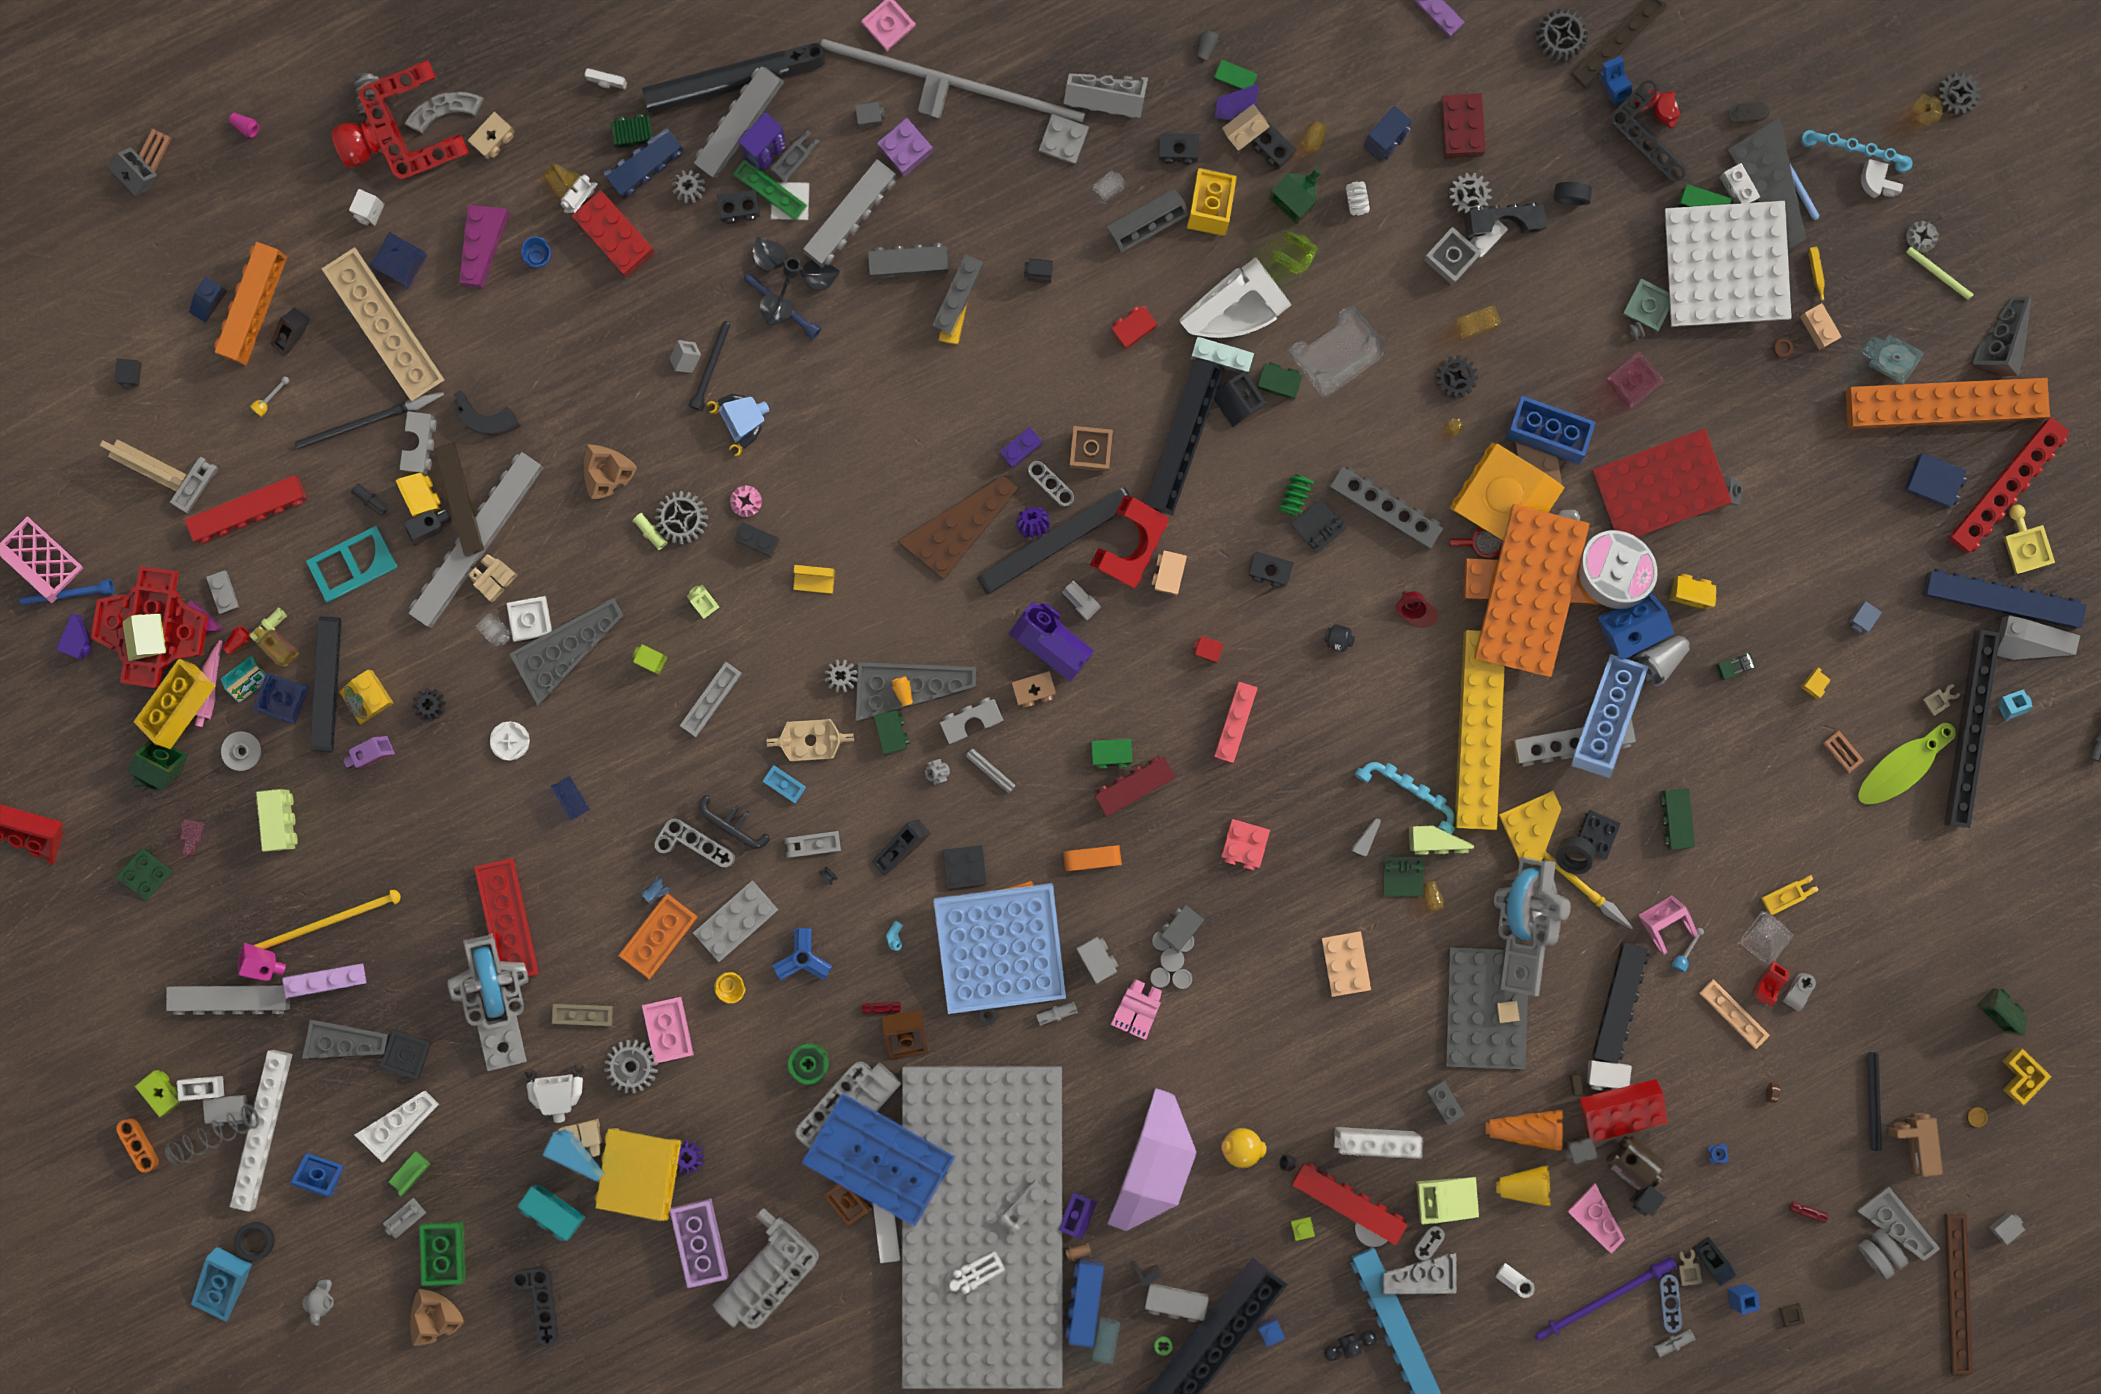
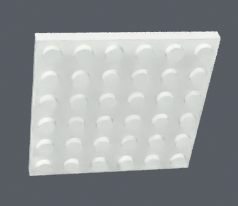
[1665,201,1791,327]

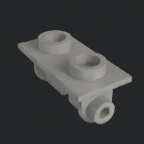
[383,1198,426,1239]

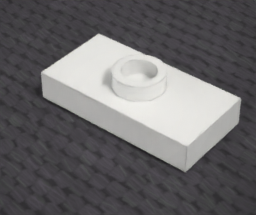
[585,69,627,89]

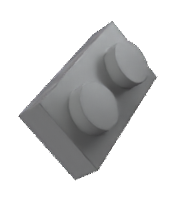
[206,570,239,614]

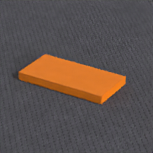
[618,894,698,980]

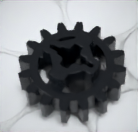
[1435,355,1479,399]

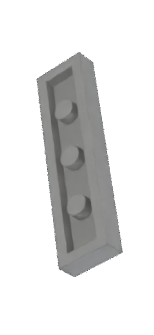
[680,662,742,737]

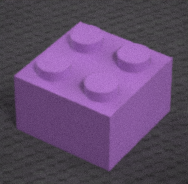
[877,118,933,177]

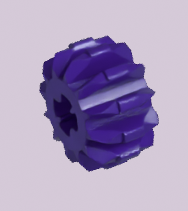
[1016,506,1050,540]
[677,1140,705,1174]

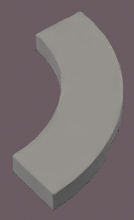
[405,92,484,134]

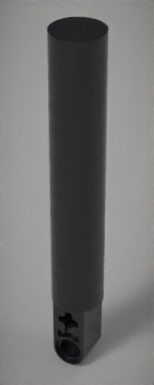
[642,43,826,114]

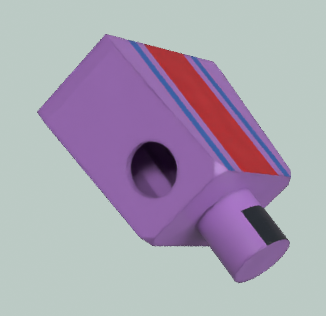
[344,736,395,769]

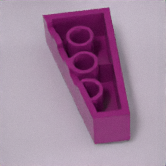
[459,205,511,288]

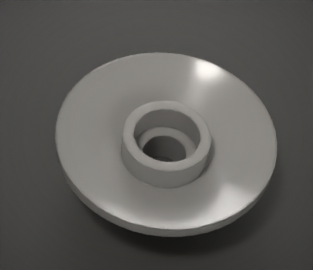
[221,731,261,771]

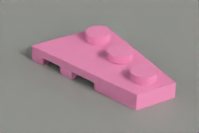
[1567,1183,1625,1254]

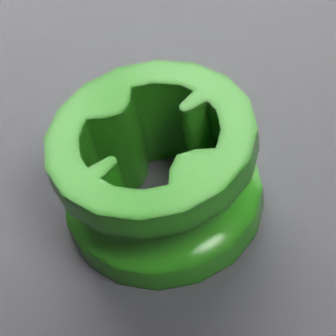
[1154,1336,1172,1355]

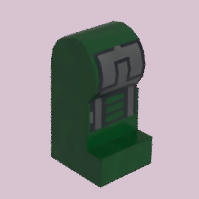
[1715,653,1756,680]

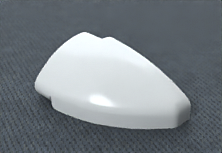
[1180,257,1291,338]

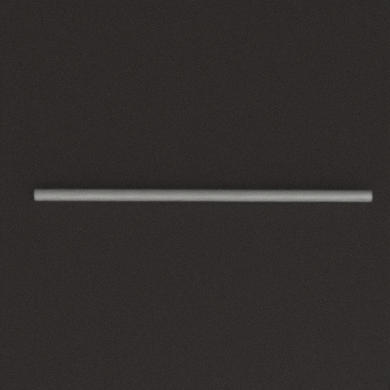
[821,39,1085,123]

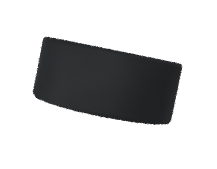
[1554,182,1592,206]
[1556,836,1596,874]
[234,1222,275,1261]

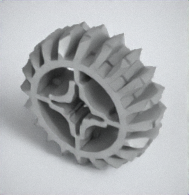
[655,491,708,544]

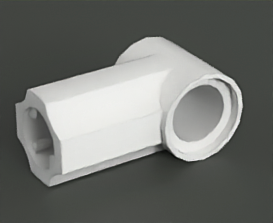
[1495,1263,1534,1298]

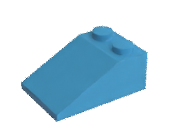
[543,1129,604,1181]
[191,1247,252,1321]

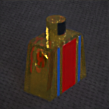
[254,625,299,667]

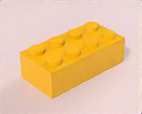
[134,659,216,749]

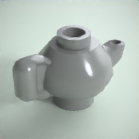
[303,1280,334,1326]

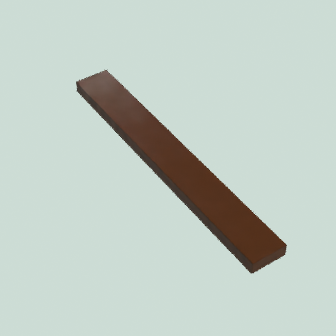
[1945,1213,1973,1375]

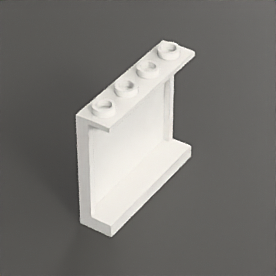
[1334,1127,1422,1158]

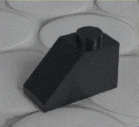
[270,307,310,356]
[1692,1237,1736,1286]

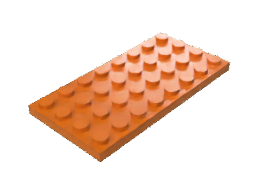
[1474,504,1590,677]

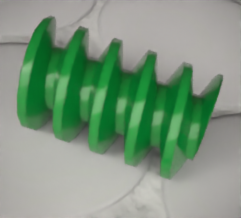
[1278,474,1314,518]

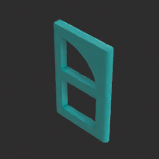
[306,526,398,603]

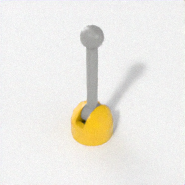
[250,377,289,417]

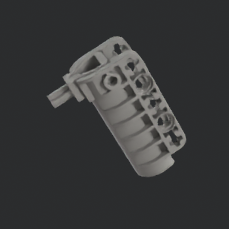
[796,1061,902,1149]
[713,1208,819,1329]

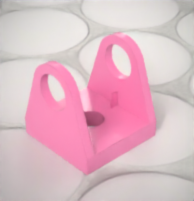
[1638,895,1698,955]

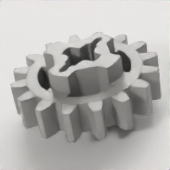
[1449,173,1492,214]

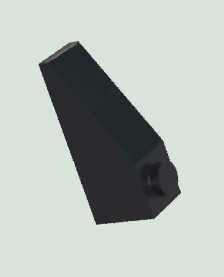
[871,819,931,876]

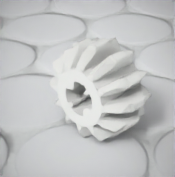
[1346,181,1370,215]

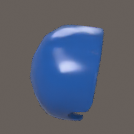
[521,236,551,269]

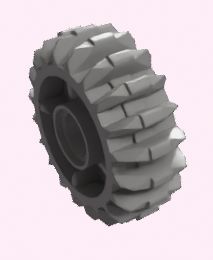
[604,1040,658,1093]

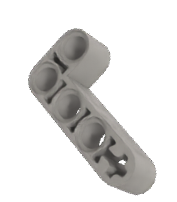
[655,819,735,867]

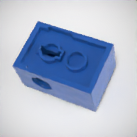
[1597,592,1674,660]

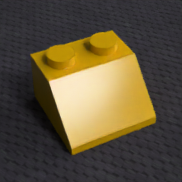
[395,473,441,517]
[1669,574,1716,610]

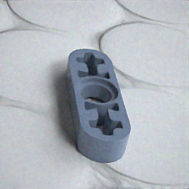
[1659,1274,1682,1333]

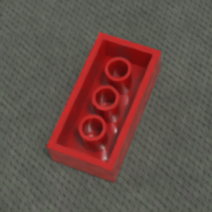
[572,190,655,278]
[1579,1079,1667,1142]

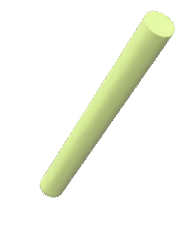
[1906,247,1973,300]

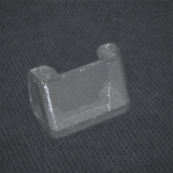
[1289,305,1384,397]

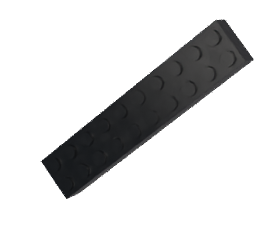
[1145,1258,1288,1394]

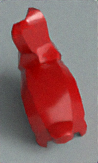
[1635,89,1680,129]

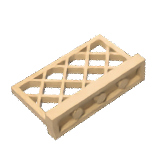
[100,439,187,492]

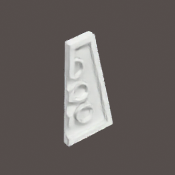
[355,1091,439,1162]

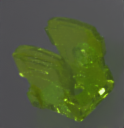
[1272,231,1318,274]

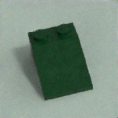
[1977,988,2027,1036]

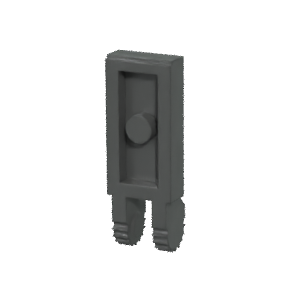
[770,131,820,183]

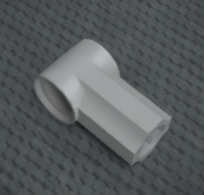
[1062,581,1101,621]

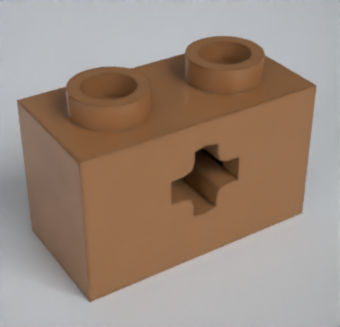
[1012,671,1056,708]

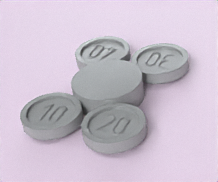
[1150,931,1194,989]

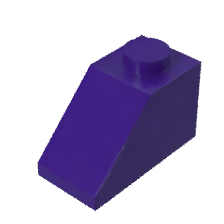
[56,613,91,660]

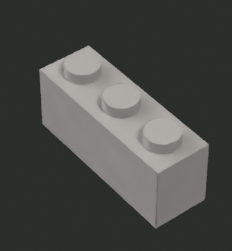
[1145,1283,1209,1323]

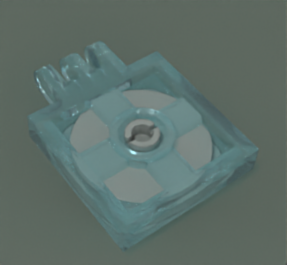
[1862,335,1924,384]

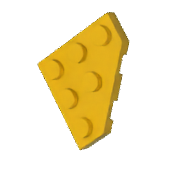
[1499,791,1561,865]

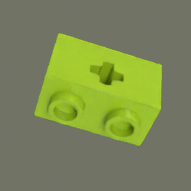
[633,644,668,674]
[135,1070,183,1117]

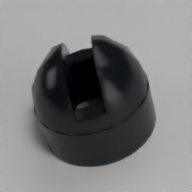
[1280,1155,1296,1171]

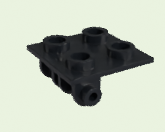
[1292,499,1347,553]
[1578,810,1621,860]

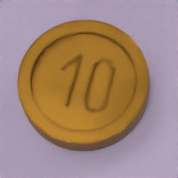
[1967,1107,1988,1127]

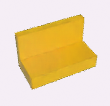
[793,565,835,594]

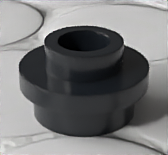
[978,1008,998,1025]

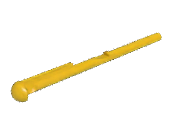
[253,890,401,949]

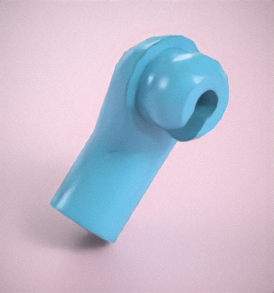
[886,921,903,951]

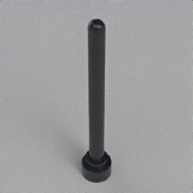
[688,321,730,411]

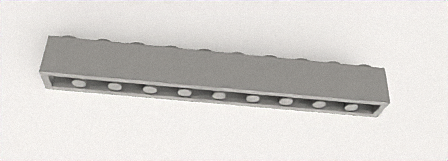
[409,452,544,628]

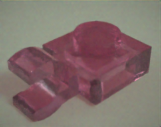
[180,820,205,855]

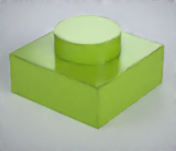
[1291,1216,1315,1241]

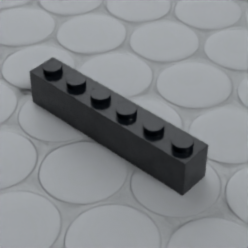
[1592,942,1649,1064]

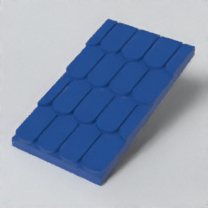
[802,1093,955,1226]

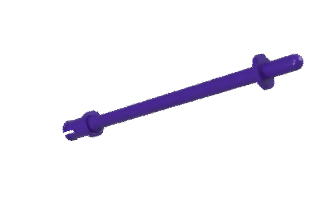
[1535,1256,1677,1340]

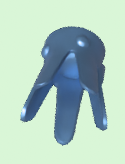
[641,877,670,904]

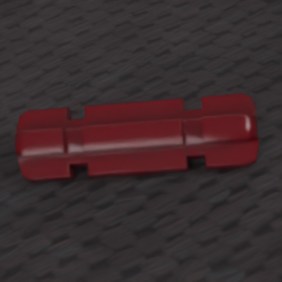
[862,1002,901,1014]
[1789,1201,1829,1223]

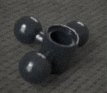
[1324,1331,1377,1361]

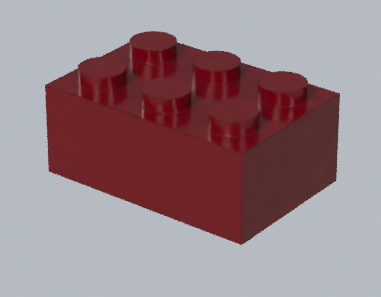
[1440,93,1486,158]

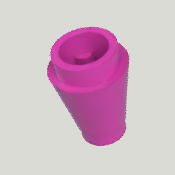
[229,113,259,138]

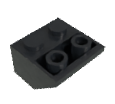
[1214,371,1267,428]

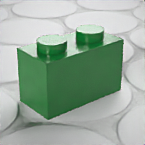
[1091,739,1132,769]

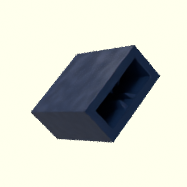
[1904,453,1967,509]

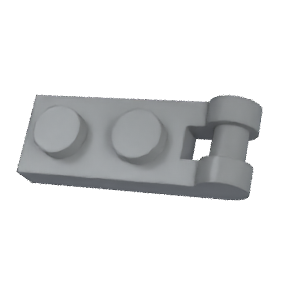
[170,457,218,513]
[784,831,841,858]
[998,1180,1050,1235]

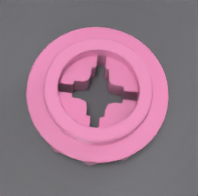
[730,485,762,517]

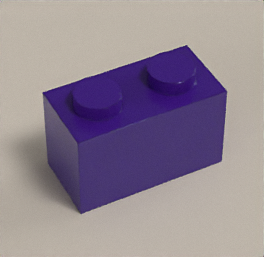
[1000,427,1042,469]
[1059,1193,1097,1239]

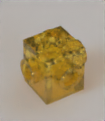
[1911,93,1943,126]

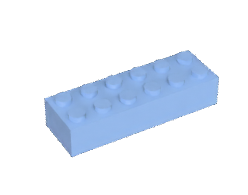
[1572,654,1649,778]

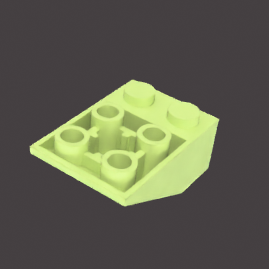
[1409,826,1474,855]
[1416,1177,1479,1224]

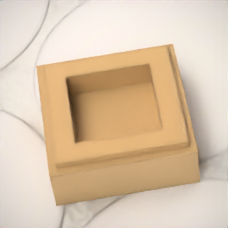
[1497,1001,1520,1023]

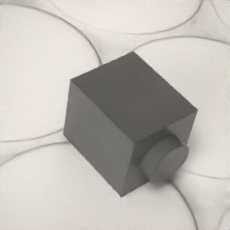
[855,102,885,129]

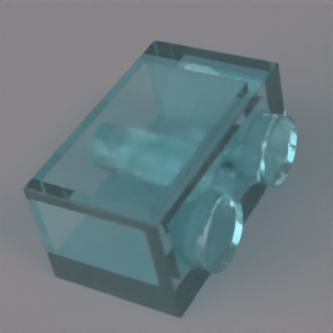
[1093,1317,1120,1364]

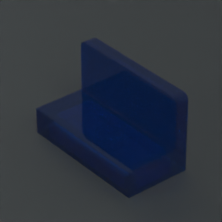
[550,776,591,820]

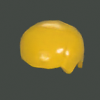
[714,972,746,1004]

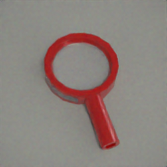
[1449,527,1503,559]

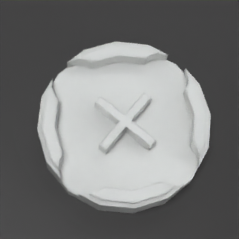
[490,721,530,761]

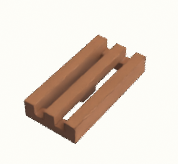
[139,129,172,172]
[1823,730,1864,773]

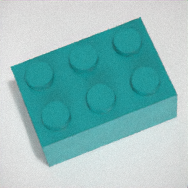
[518,1183,586,1241]

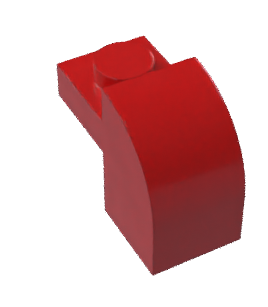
[1753,961,1789,1007]

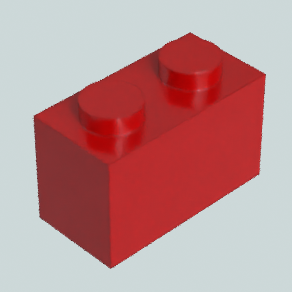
[1112,305,1157,350]

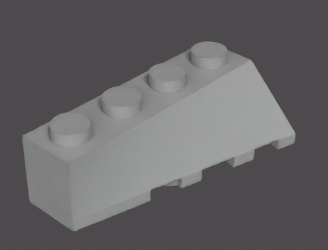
[1064,74,1148,118]

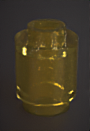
[1301,121,1327,152]

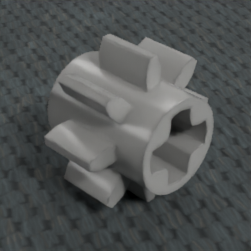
[925,759,950,785]

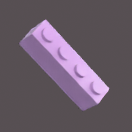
[282,964,366,998]

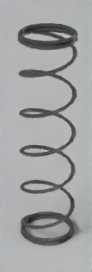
[165,1104,259,1166]

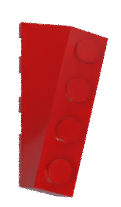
[0,805,63,865]

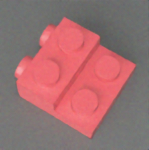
[1221,819,1270,870]

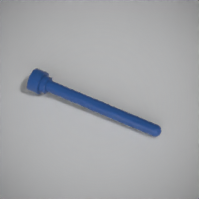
[19,579,114,605]

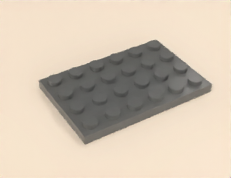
[1446,947,1528,1069]

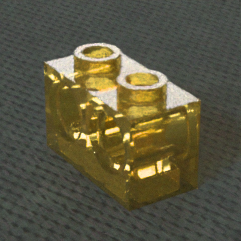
[1455,305,1502,340]

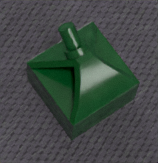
[1269,168,1322,225]
[128,740,188,791]

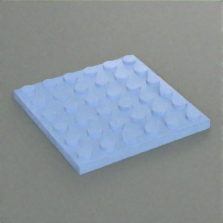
[934,883,1066,1014]

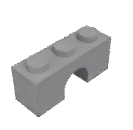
[400,412,437,475]
[940,697,1004,745]

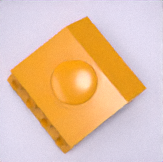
[1449,442,1565,541]

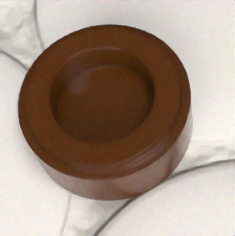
[1773,338,1794,358]
[1766,1083,1780,1103]

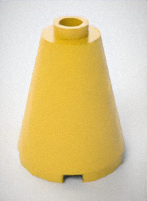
[1496,1166,1550,1206]

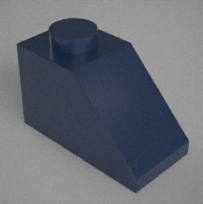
[189,276,227,323]

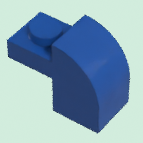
[1600,56,1632,105]

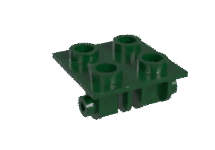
[116,848,173,901]
[1384,857,1425,896]

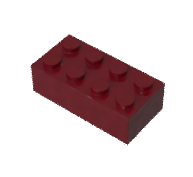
[1094,756,1176,817]

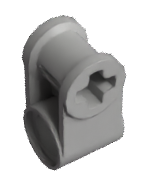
[1781,973,1816,1012]

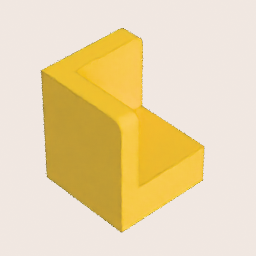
[1801,667,1830,699]

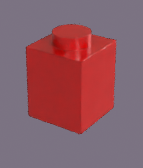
[1192,636,1224,663]

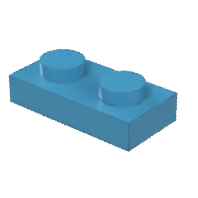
[763,765,807,804]

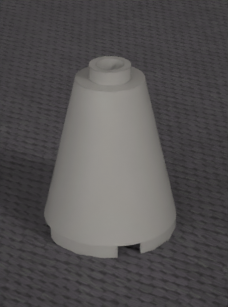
[1634,635,1690,687]

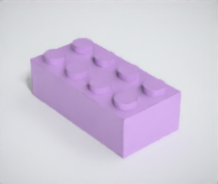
[670,1198,729,1288]

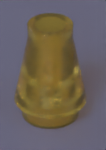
[1425,881,1445,912]

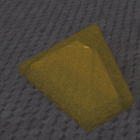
[543,163,579,202]

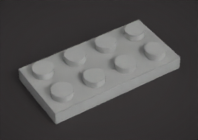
[693,880,779,962]

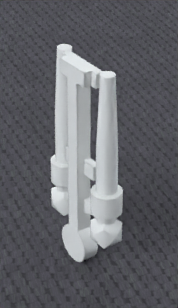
[950,1252,1005,1294]

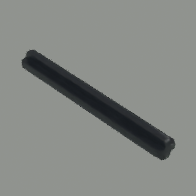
[1867,1052,1882,1151]

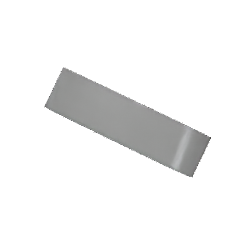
[1414,1225,1445,1260]

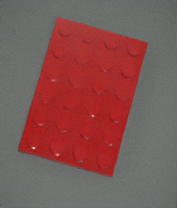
[1593,428,1733,537]

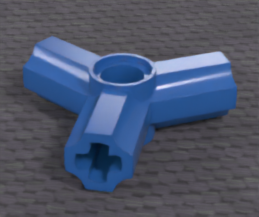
[772,928,832,980]

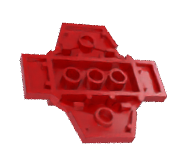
[91,566,209,688]

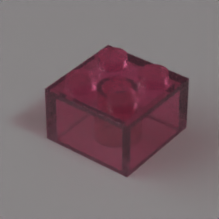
[1605,351,1665,409]

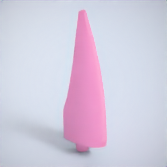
[195,640,223,727]

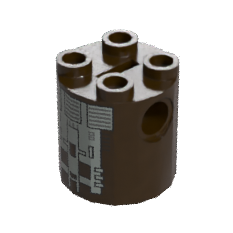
[1606,1136,1665,1192]

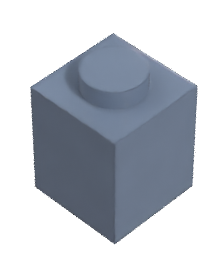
[1848,601,1882,633]

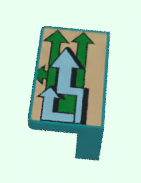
[220,655,270,703]

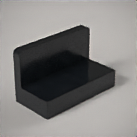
[1132,1260,1162,1287]

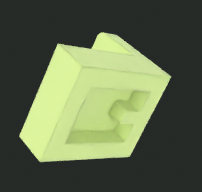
[687,585,719,619]

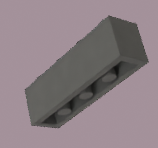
[1106,189,1189,253]
[868,243,949,278]
[933,254,984,337]

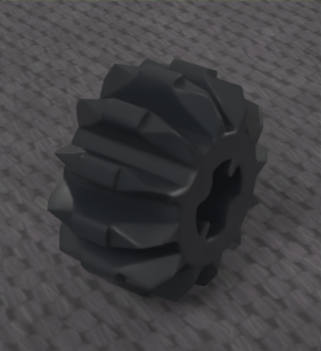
[412,688,447,722]

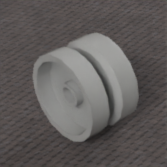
[1858,1228,1908,1281]

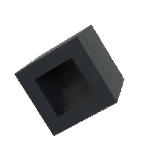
[114,358,141,389]

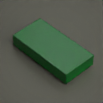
[1214,60,1258,90]

